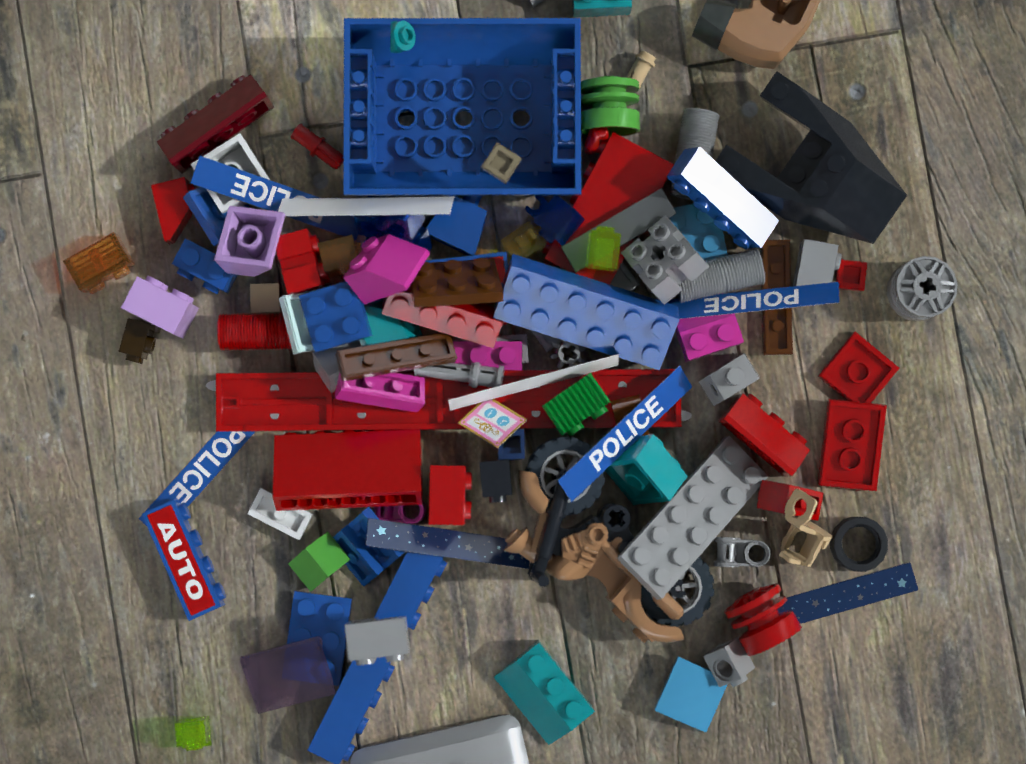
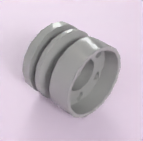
[887,256,958,321]

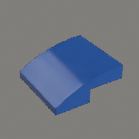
[333,507,406,587]

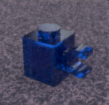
[525,195,585,246]

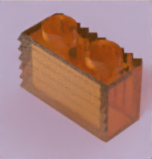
[63,232,135,294]

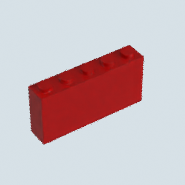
[542,132,674,284]
[273,429,423,511]

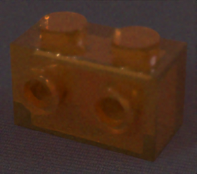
[318,235,362,280]

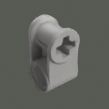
[714,537,771,567]

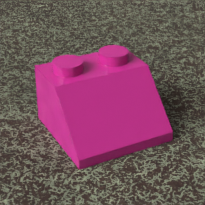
[343,234,430,304]
[675,293,744,362]

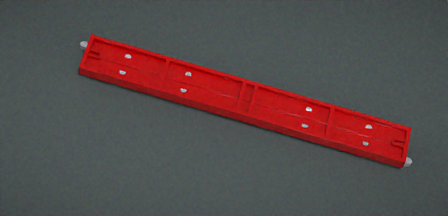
[206,369,692,432]

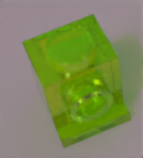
[174,716,212,751]

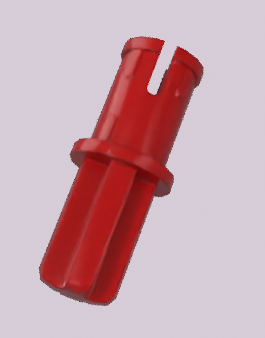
[291,123,344,170]

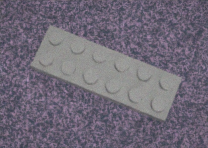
[617,436,768,600]

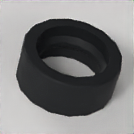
[830,517,888,572]

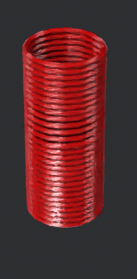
[217,312,292,351]

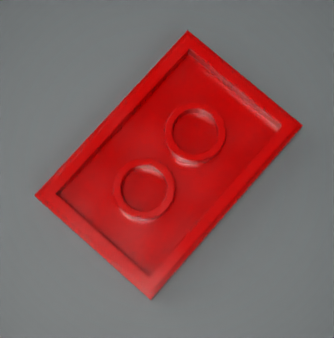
[817,398,887,491]

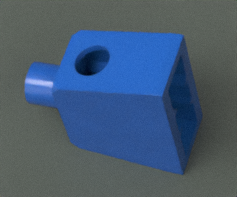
[424,195,487,256]

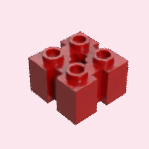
[276,228,330,295]

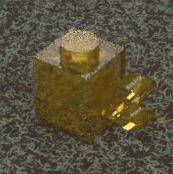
[501,221,547,259]

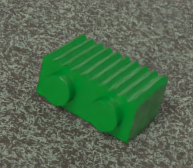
[542,373,610,436]

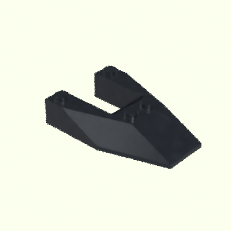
[716,71,907,244]

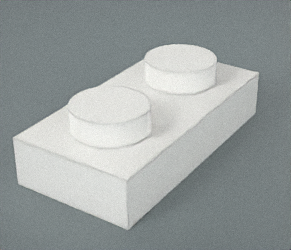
[247,488,313,540]

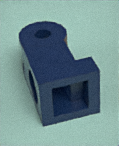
[498,429,525,460]

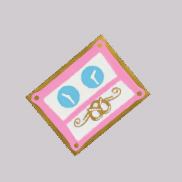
[458,399,527,448]

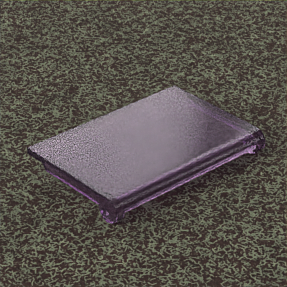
[240,636,336,714]

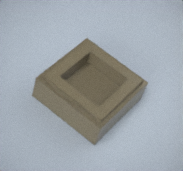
[481,142,522,184]

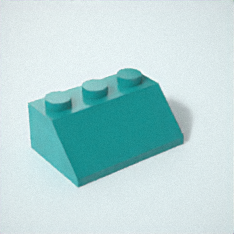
[494,640,595,745]

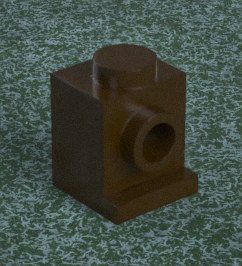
[119,318,161,364]

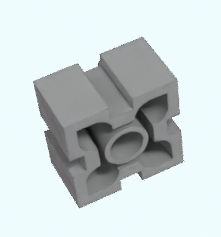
[621,215,709,305]

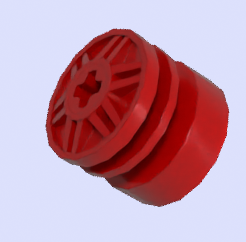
[724,583,802,656]

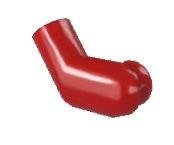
[584,127,609,155]

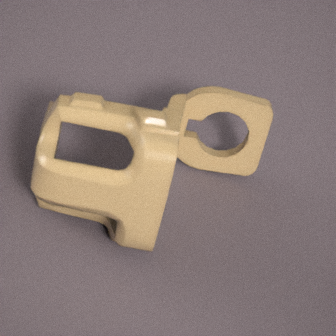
[779,489,832,567]

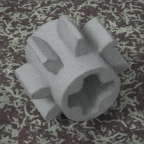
[549,340,586,369]

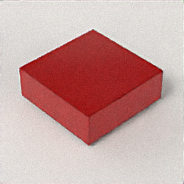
[835,259,867,292]

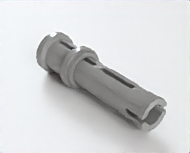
[414,362,504,388]

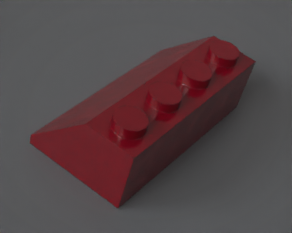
[157,74,274,174]

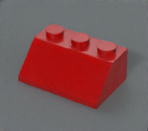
[718,393,810,477]

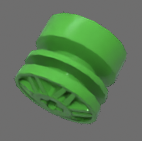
[581,76,640,137]

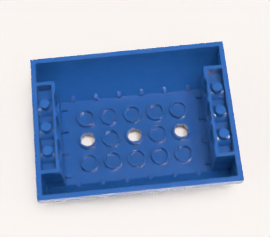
[343,18,581,196]

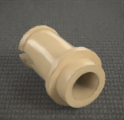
[626,50,656,89]

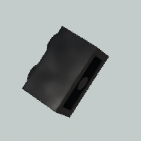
[479,459,512,503]

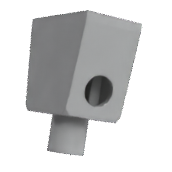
[698,353,760,406]

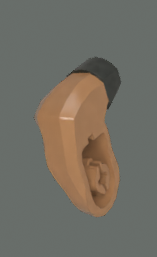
[692,0,821,69]

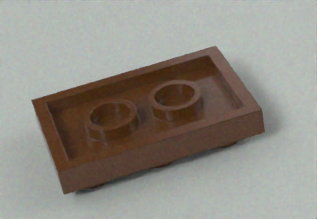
[410,258,504,308]

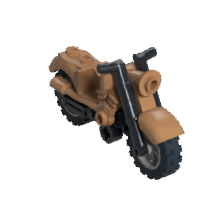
[504,437,715,643]

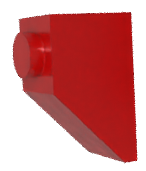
[151,177,196,245]
[756,480,824,521]

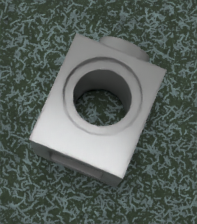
[703,637,755,687]

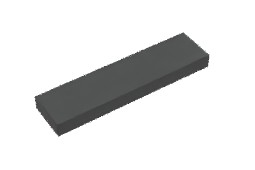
[561,188,676,273]

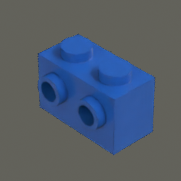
[172,238,238,294]

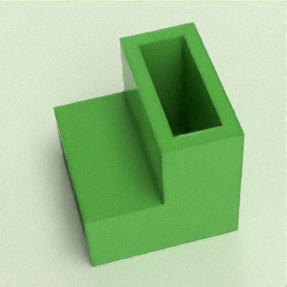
[288,531,350,592]

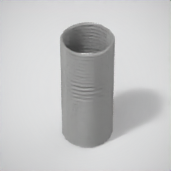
[670,108,719,200]
[677,248,765,303]

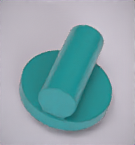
[390,21,415,53]

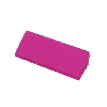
[335,371,425,412]

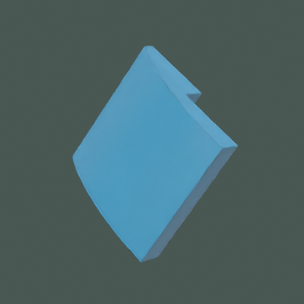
[654,656,728,732]

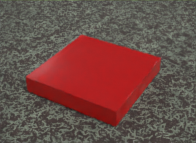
[818,331,899,403]

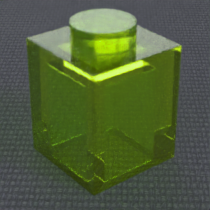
[585,226,621,272]

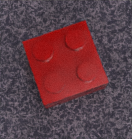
[429,465,472,525]

